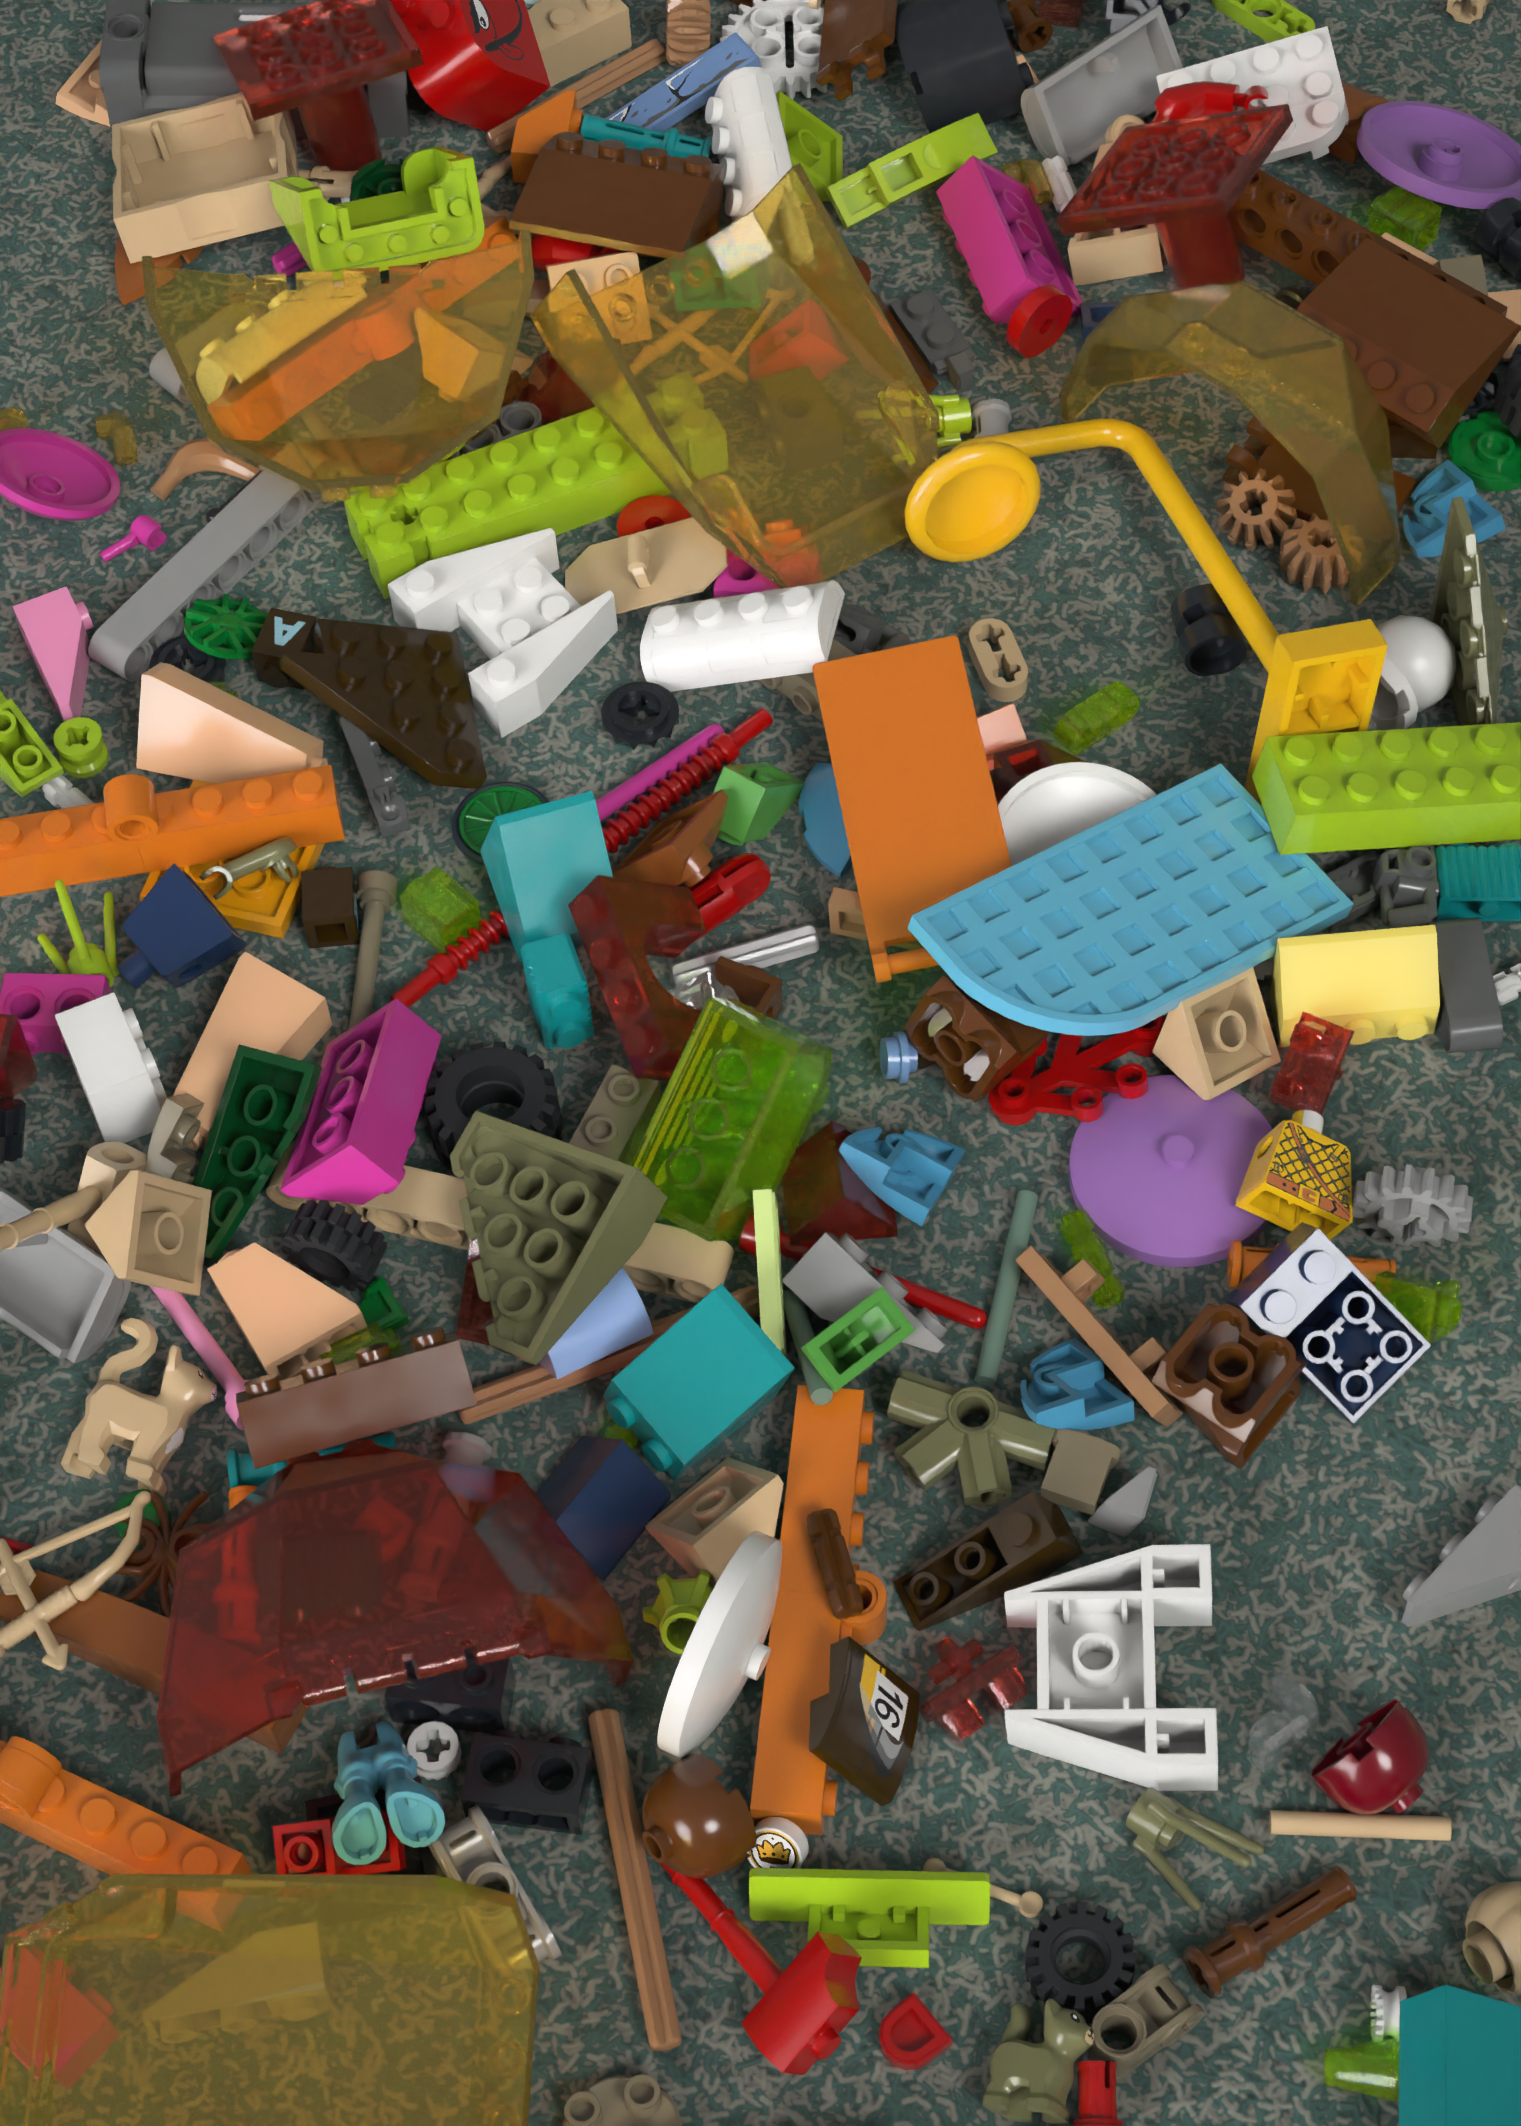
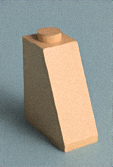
[207,1242,370,1381]

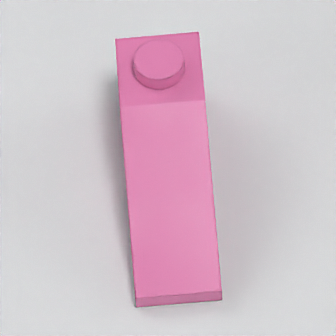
[12,586,94,722]

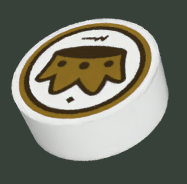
[747,1817,809,1869]

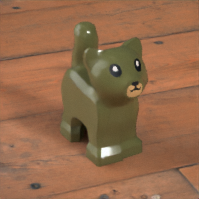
[982,1998,1095,2124]

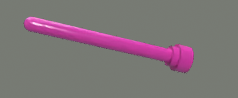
[596,724,724,822]

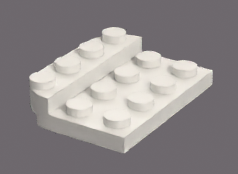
[1156,26,1349,170]

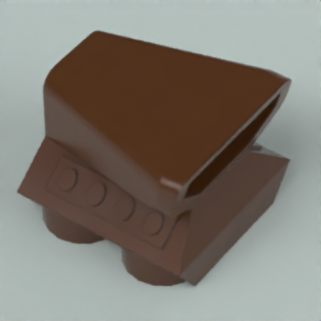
[904,975,1048,1103]
[1151,1303,1307,1469]

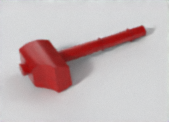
[660,1863,862,2075]

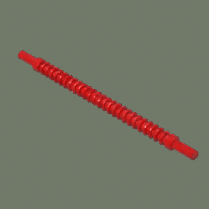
[390,708,773,1008]

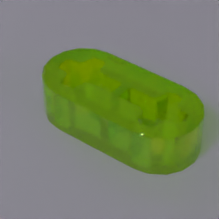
[1053,681,1141,755]

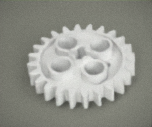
[720,0,827,100]

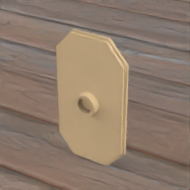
[565,516,728,615]

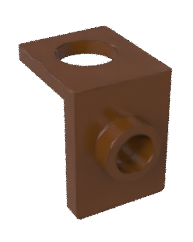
[715,956,783,1054]

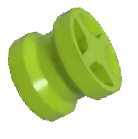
[53,717,109,778]

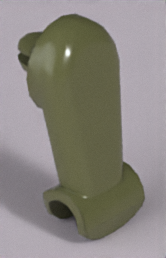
[199,837,298,900]

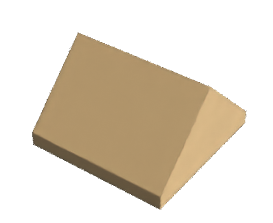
[1152,967,1281,1100]
[84,1170,212,1296]

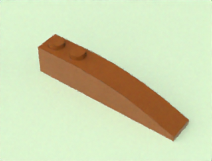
[0,1569,311,1754]

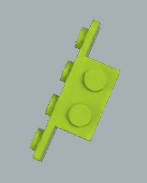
[749,1868,990,1968]

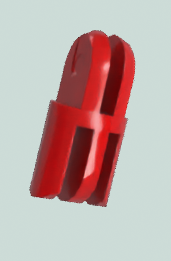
[663,853,771,942]

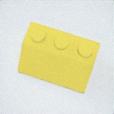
[1269,925,1440,1049]

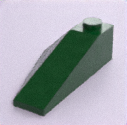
[193,1044,322,1260]

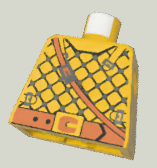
[1235,1110,1353,1240]

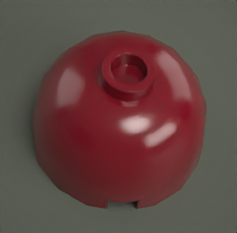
[1310,1699,1430,1815]

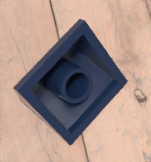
[514,1436,671,1581]

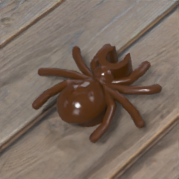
[116,1491,228,1621]

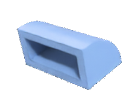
[539,1268,654,1380]

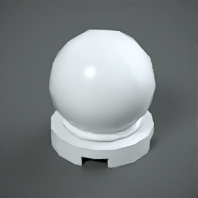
[1367,615,1456,731]

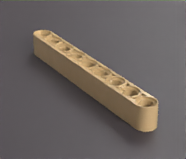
[266,1141,734,1303]

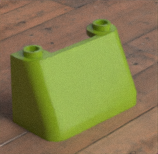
[269,146,485,281]

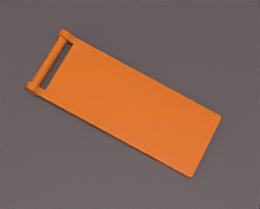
[812,636,1012,983]

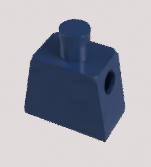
[116,864,248,989]

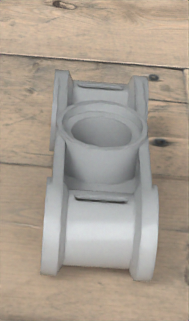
[428,1805,562,1986]

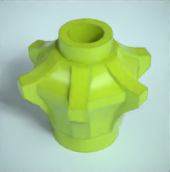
[642,1570,713,1654]

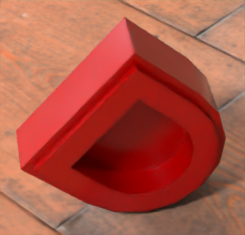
[879,1992,952,2070]

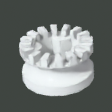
[407,1721,462,1781]
[1370,1985,1407,2042]

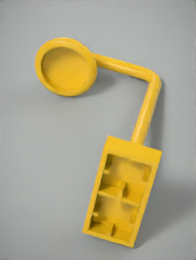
[904,418,1388,806]

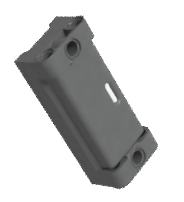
[99,0,411,138]

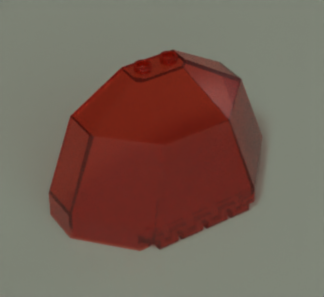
[157,1439,634,1797]

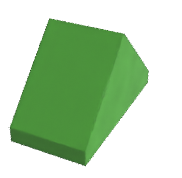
[800,1287,916,1393]

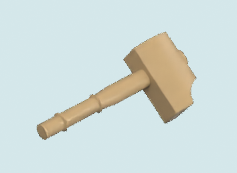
[0,1141,147,1255]

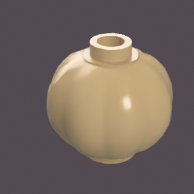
[1462,1881,1521,1995]

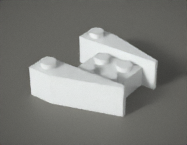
[388,528,618,738]
[1004,1544,1218,1791]

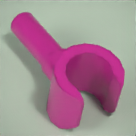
[99,515,167,562]

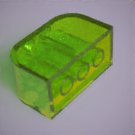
[630,997,832,1242]

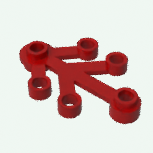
[988,1016,1165,1125]

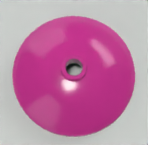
[0,428,120,521]

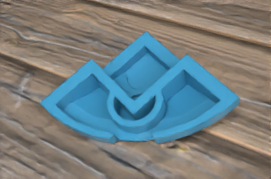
[1403,460,1506,558]
[799,762,852,878]
[839,1127,966,1226]
[1020,1338,1135,1430]

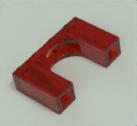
[568,875,759,1086]

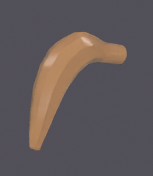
[150,438,263,500]

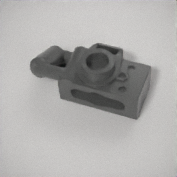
[833,602,910,655]
[1373,845,1439,928]

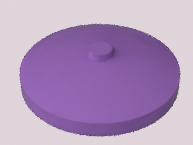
[1357,101,1521,209]
[1069,1075,1272,1267]

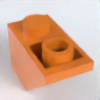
[511,90,584,183]

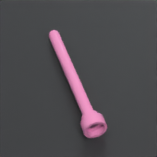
[149,1286,250,1430]

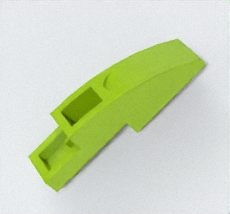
[825,113,998,230]
[0,691,64,797]

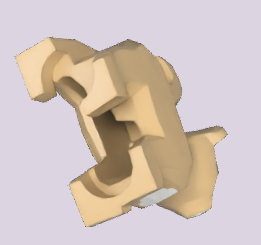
[61,1318,217,1497]

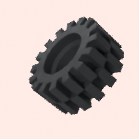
[281,1200,387,1291]
[1025,1901,1136,2023]

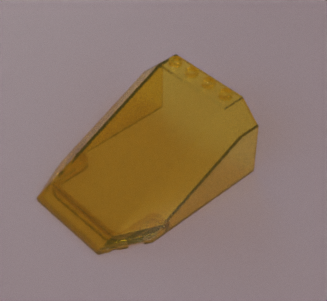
[530,163,940,589]
[0,1874,539,2126]

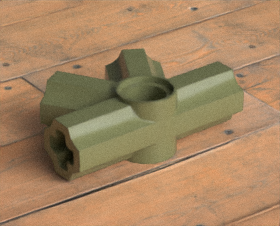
[887,1370,1057,1508]

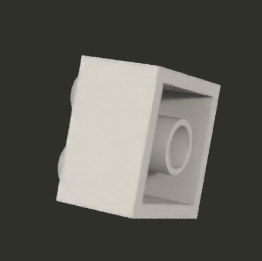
[55,992,167,1143]

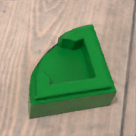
[358,1276,409,1348]

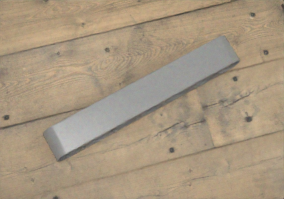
[88,444,338,682]

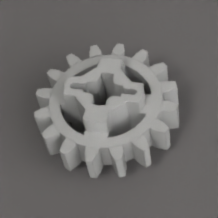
[1352,1164,1474,1247]

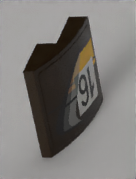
[809,1636,920,1806]

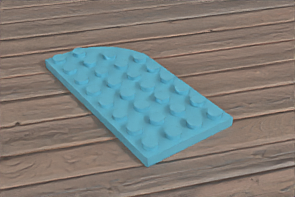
[907,764,1354,1036]

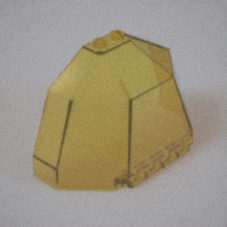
[142,230,534,502]
[1059,280,1400,607]

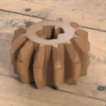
[665,0,711,68]
[1215,468,1297,552]
[1279,513,1361,595]

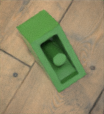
[713,762,805,846]

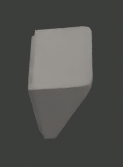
[1088,1466,1157,1537]

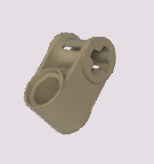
[1087,1963,1205,2077]

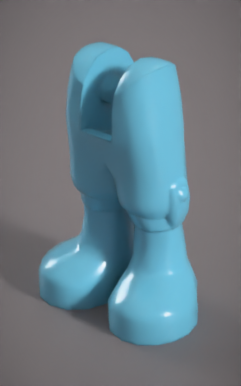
[332,1721,445,1865]

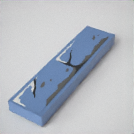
[605,32,762,132]

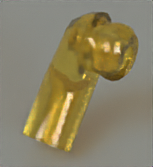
[1001,158,1054,205]
[95,411,138,466]

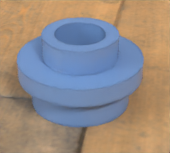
[879,1031,918,1084]

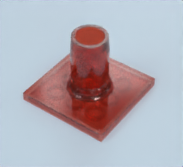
[213,0,424,171]
[1057,104,1293,302]

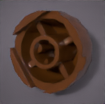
[642,1753,757,1879]

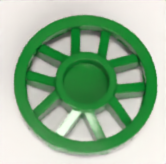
[183,594,268,659]

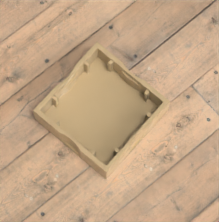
[112,83,299,264]

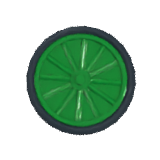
[451,781,549,866]

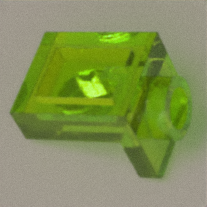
[1375,1271,1462,1343]

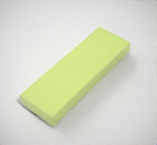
[753,1189,787,1357]

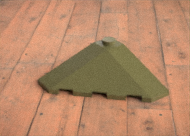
[1429,497,1508,726]
[449,1111,668,1366]

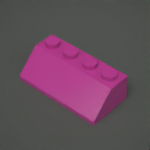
[936,155,1083,325]
[280,998,441,1205]

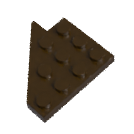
[279,618,487,789]

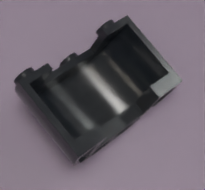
[895,0,1035,133]

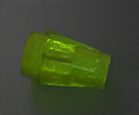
[1324,2038,1399,2102]

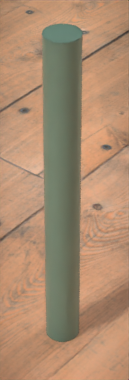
[974,1190,1038,1387]

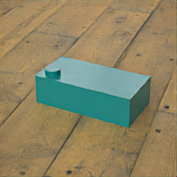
[1399,1985,1521,2126]

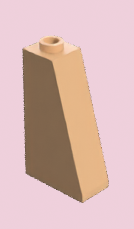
[136,662,328,784]
[173,951,332,1151]

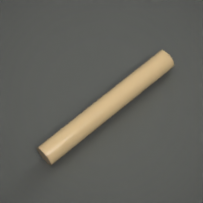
[1269,1810,1452,1841]

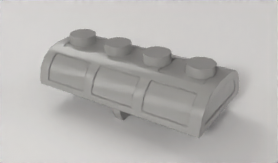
[1021,5,1183,166]
[0,1186,131,1363]

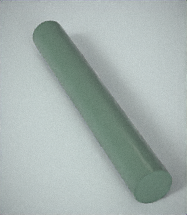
[783,1289,833,1405]

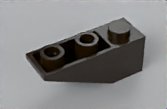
[894,1491,1084,1631]

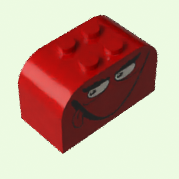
[387,0,551,132]

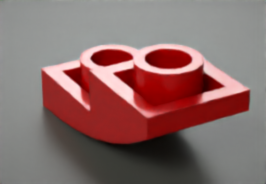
[272,1809,407,1887]

